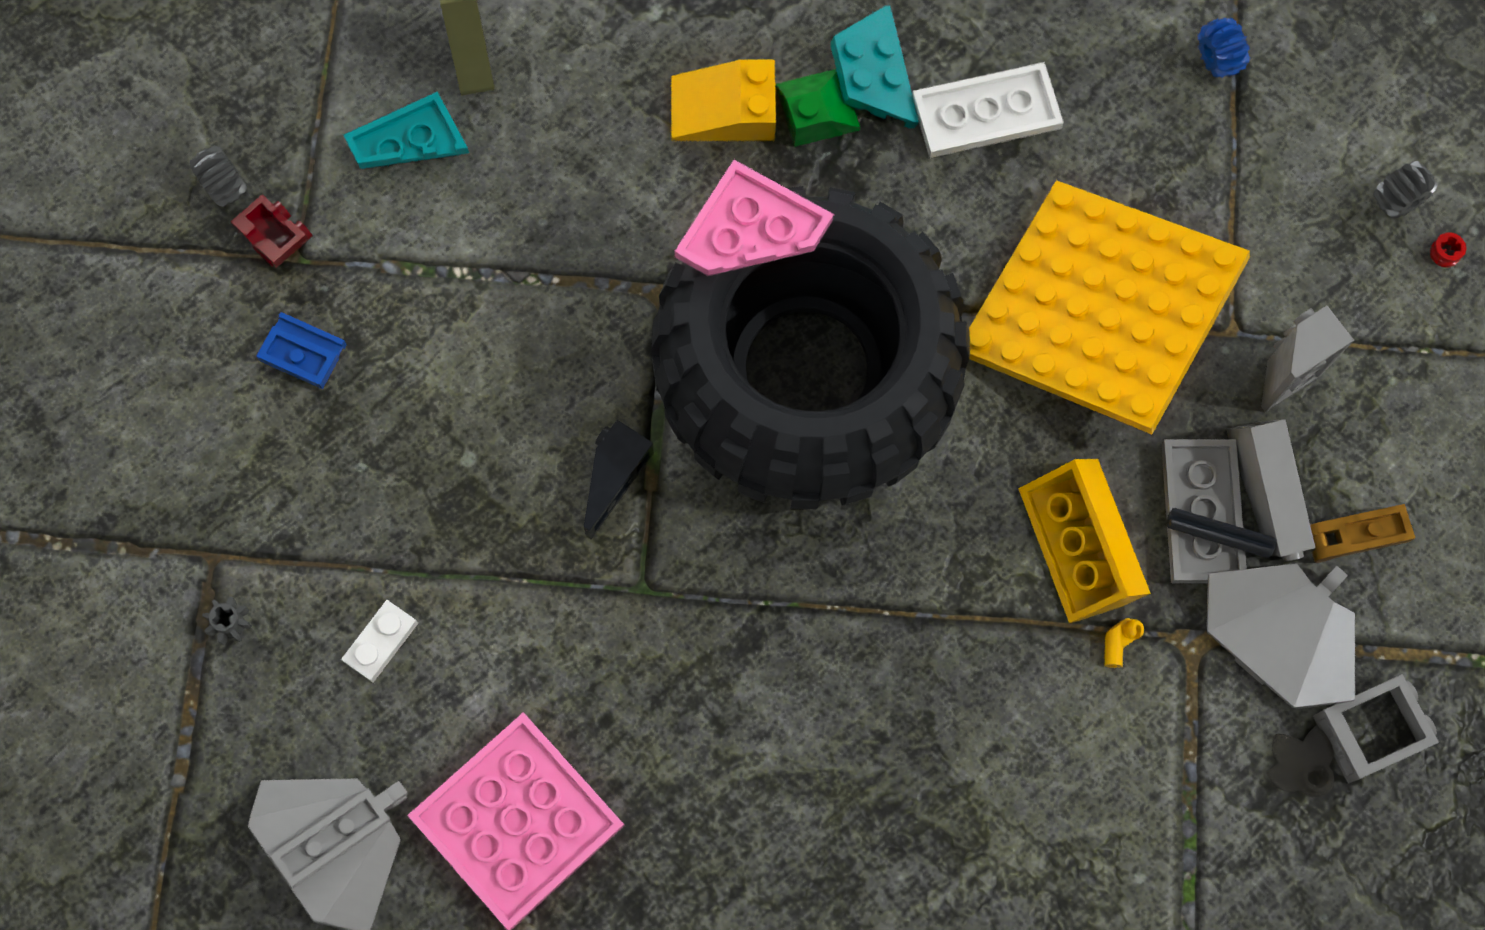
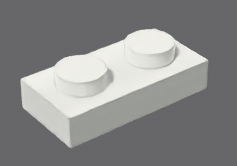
[341,600,418,683]

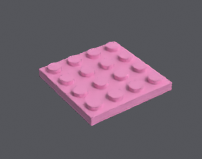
[408,712,625,930]

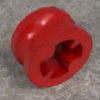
[1430,232,1467,268]

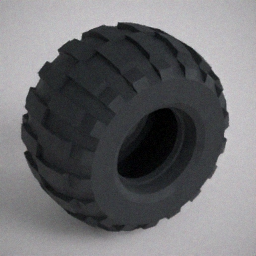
[652,186,970,510]

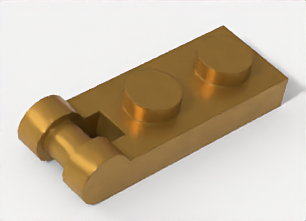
[1310,504,1415,563]

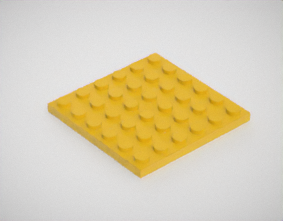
[969,180,1250,435]

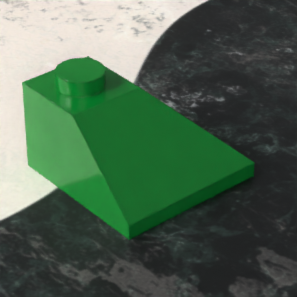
[775,69,860,147]

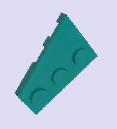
[343,91,469,169]

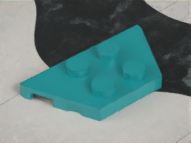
[830,6,919,129]

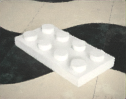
[912,62,1064,158]

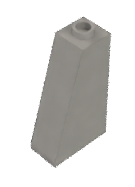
[1226,419,1315,561]

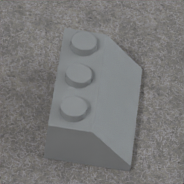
[1261,305,1354,412]

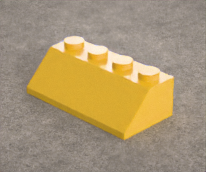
[1018,459,1151,623]

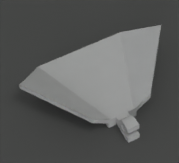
[1207,563,1355,709]
[248,779,408,930]

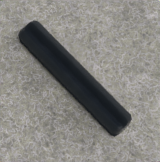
[1166,508,1276,558]

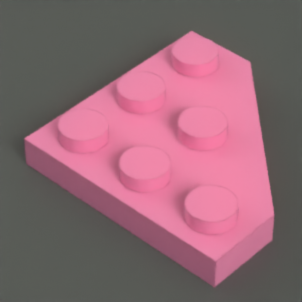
[675,160,834,276]

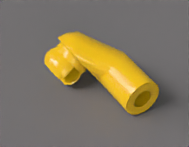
[1104,618,1144,668]

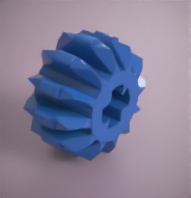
[1198,18,1250,78]

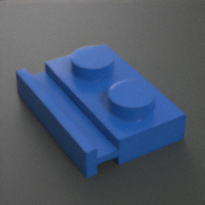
[256,312,347,389]

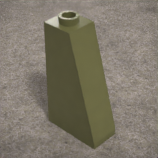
[440,0,495,96]

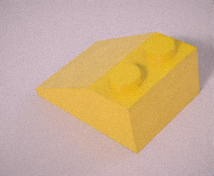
[671,60,776,141]

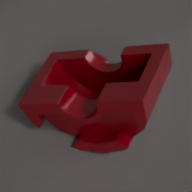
[230,194,313,268]

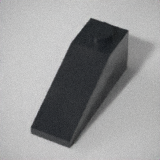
[584,420,654,540]

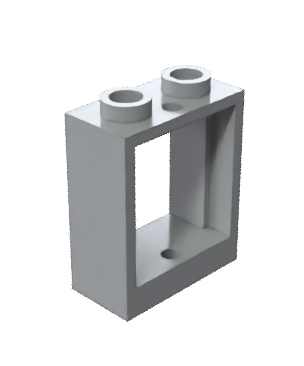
[1313,674,1439,784]

